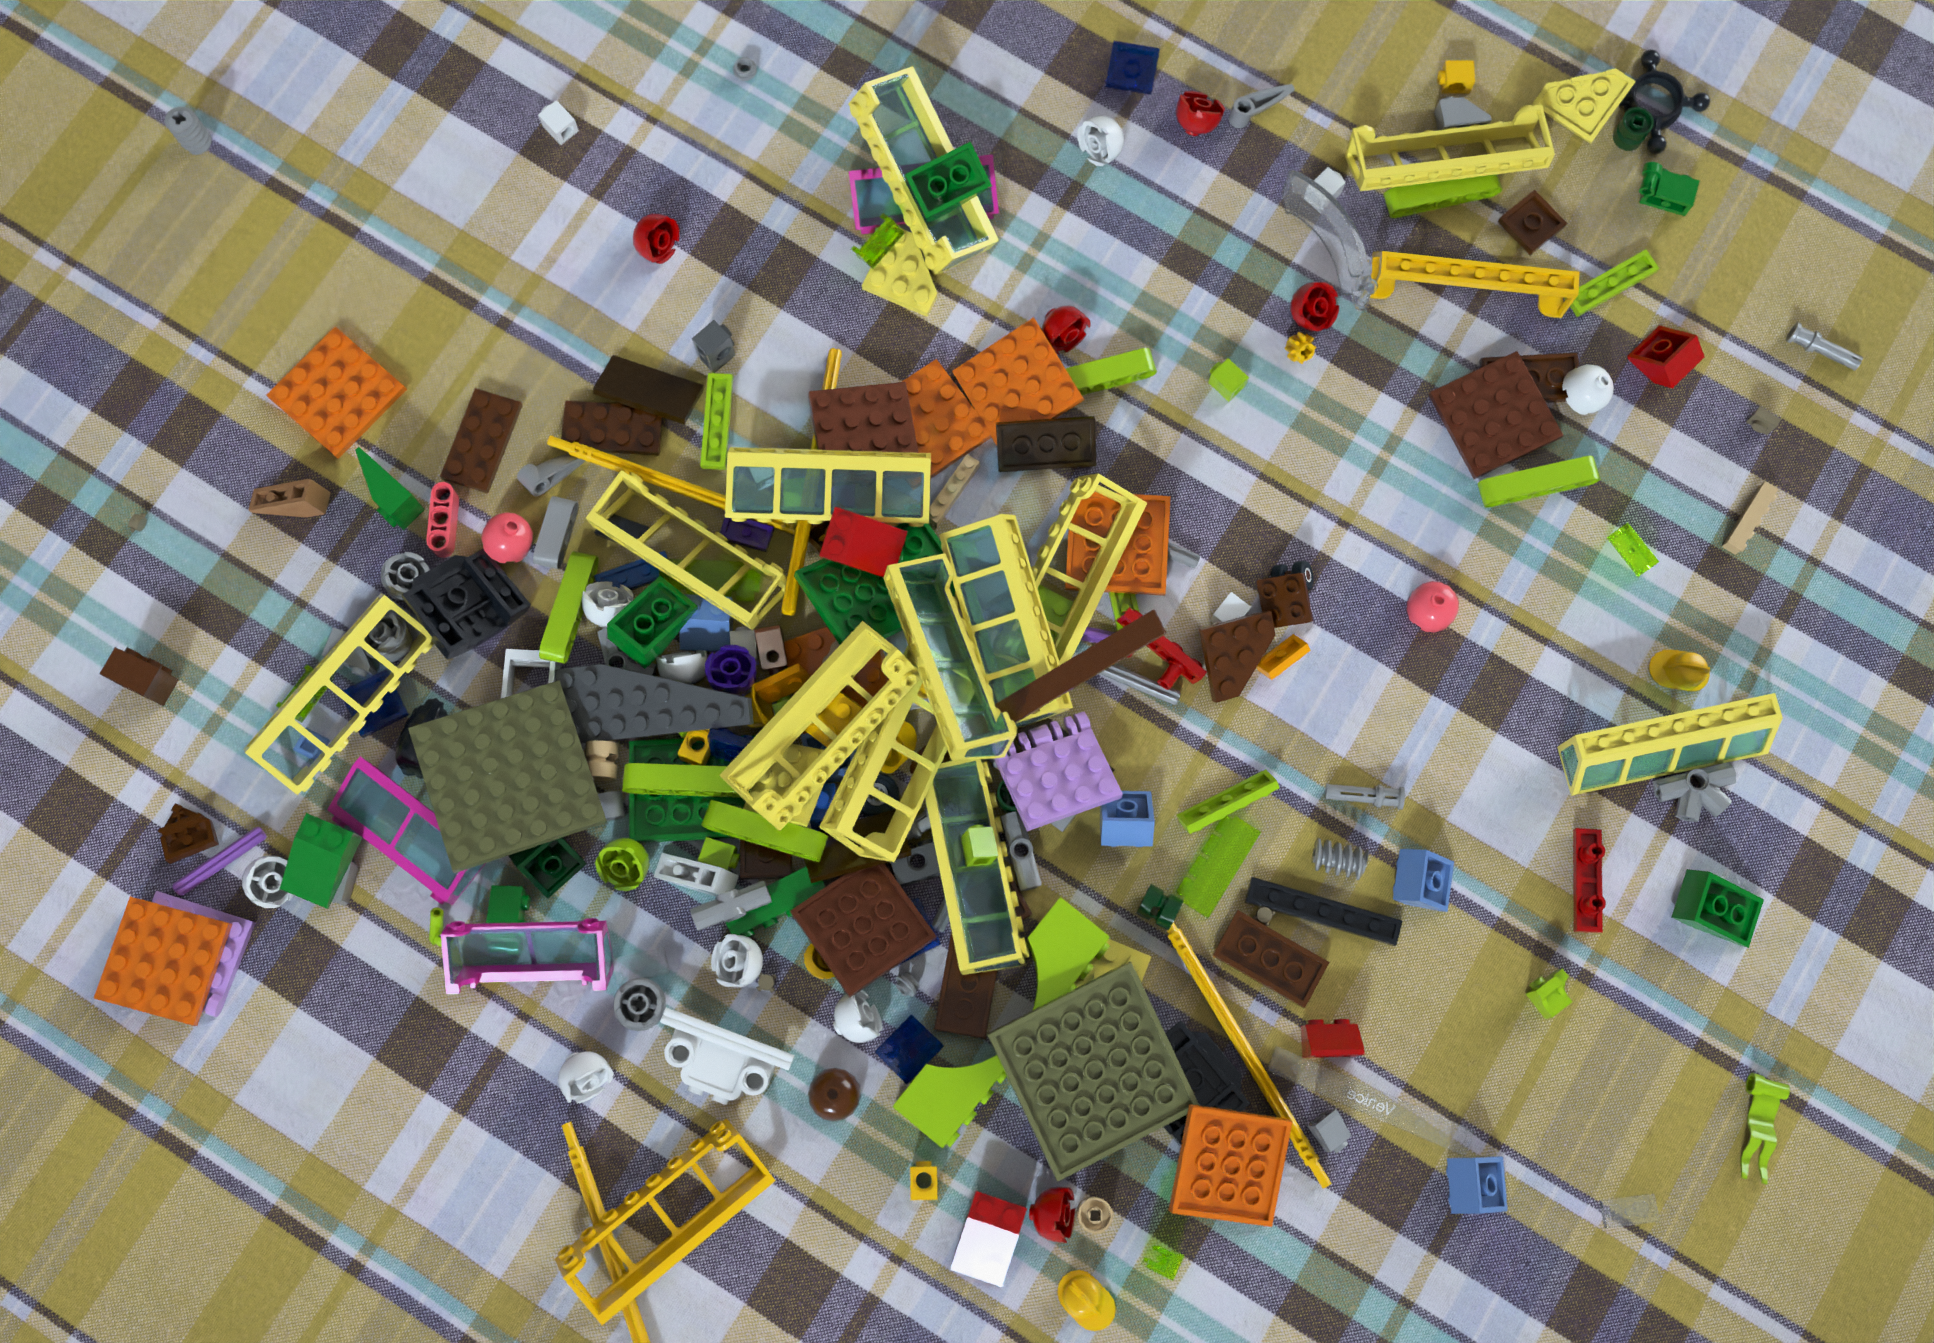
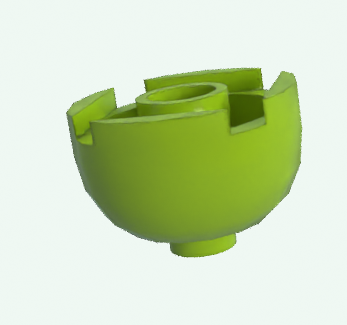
[595,838,650,891]

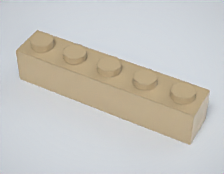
[929,454,980,527]
[1722,481,1778,555]

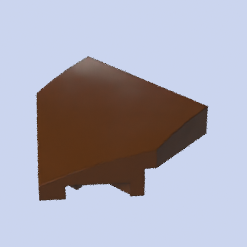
[158,803,219,864]

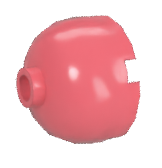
[481,512,533,563]
[1407,581,1459,633]

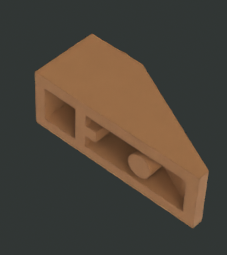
[248,479,331,518]

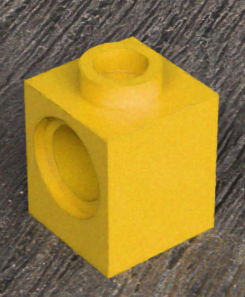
[1437,60,1475,94]
[677,729,717,766]
[910,1161,938,1200]

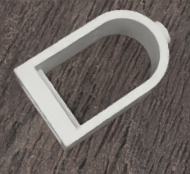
[501,649,561,698]

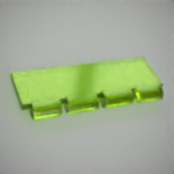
[659,559,760,601]
[1176,815,1261,919]

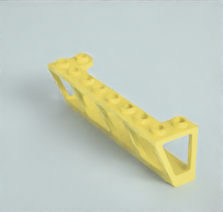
[1345,105,1555,191]
[586,470,787,630]
[992,473,1147,674]
[243,593,434,795]
[719,621,920,831]
[819,645,975,862]

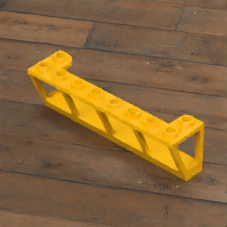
[1369,251,1579,318]
[555,1118,776,1325]

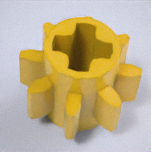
[1284,332,1316,364]

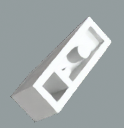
[654,853,739,897]

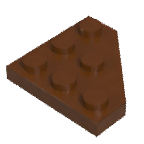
[1199,610,1275,703]

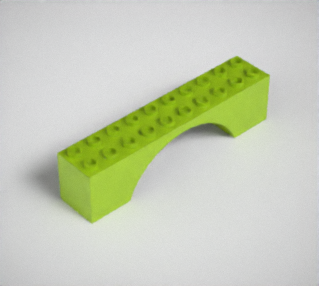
[892,897,1110,1149]

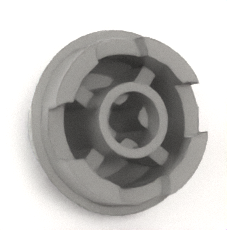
[381,552,430,601]
[364,612,412,662]
[613,978,666,1031]

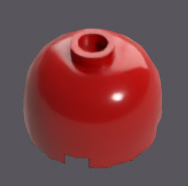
[1176,91,1225,136]
[633,213,680,264]
[1290,282,1339,331]
[1042,305,1091,355]
[1029,1187,1075,1243]

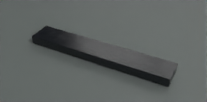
[1245,877,1402,946]

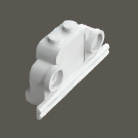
[660,1007,795,1105]

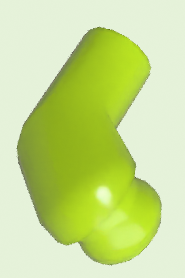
[429,908,448,947]

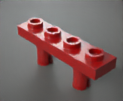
[1116,607,1207,690]
[1573,828,1606,934]

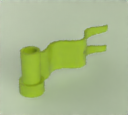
[1740,1073,1790,1185]

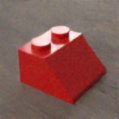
[1627,325,1705,389]
[1301,1019,1365,1058]

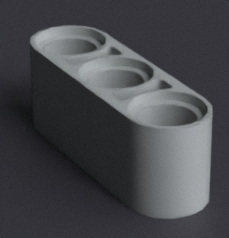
[533,496,578,569]

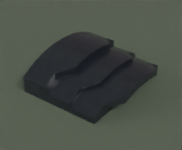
[401,549,531,660]
[1163,1020,1250,1147]

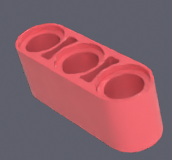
[426,482,459,558]

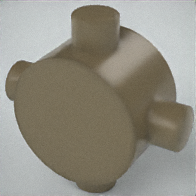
[129,513,147,532]
[1253,906,1275,926]
[756,972,777,993]

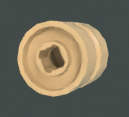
[585,740,620,782]
[1076,1196,1113,1234]

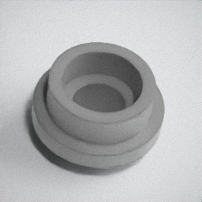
[733,57,757,81]
[896,972,919,997]

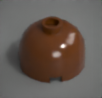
[808,1068,861,1122]

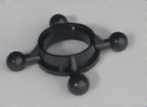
[1619,49,1710,154]

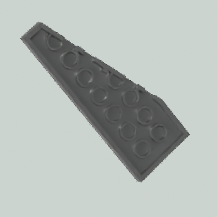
[555,664,754,744]

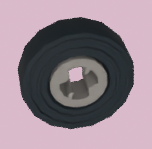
[861,772,900,817]

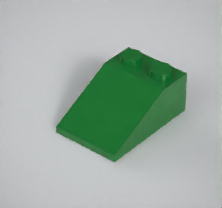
[905,141,992,224]
[355,447,425,530]
[607,576,698,669]
[280,813,363,909]
[1671,869,1764,948]

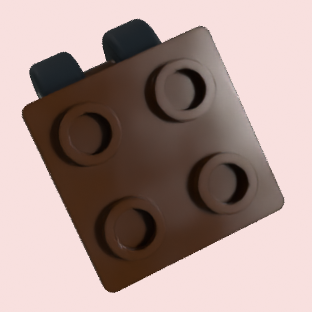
[1256,561,1314,628]

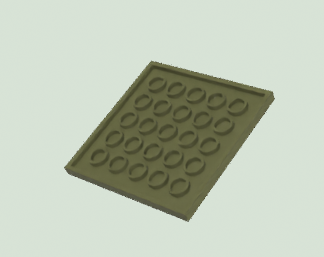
[408,680,607,873]
[987,961,1199,1181]

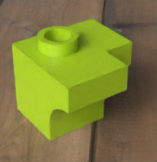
[1525,968,1573,1019]

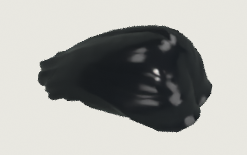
[395,698,448,779]

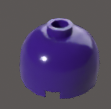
[705,645,756,695]

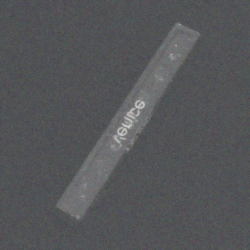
[1266,1046,1474,1156]

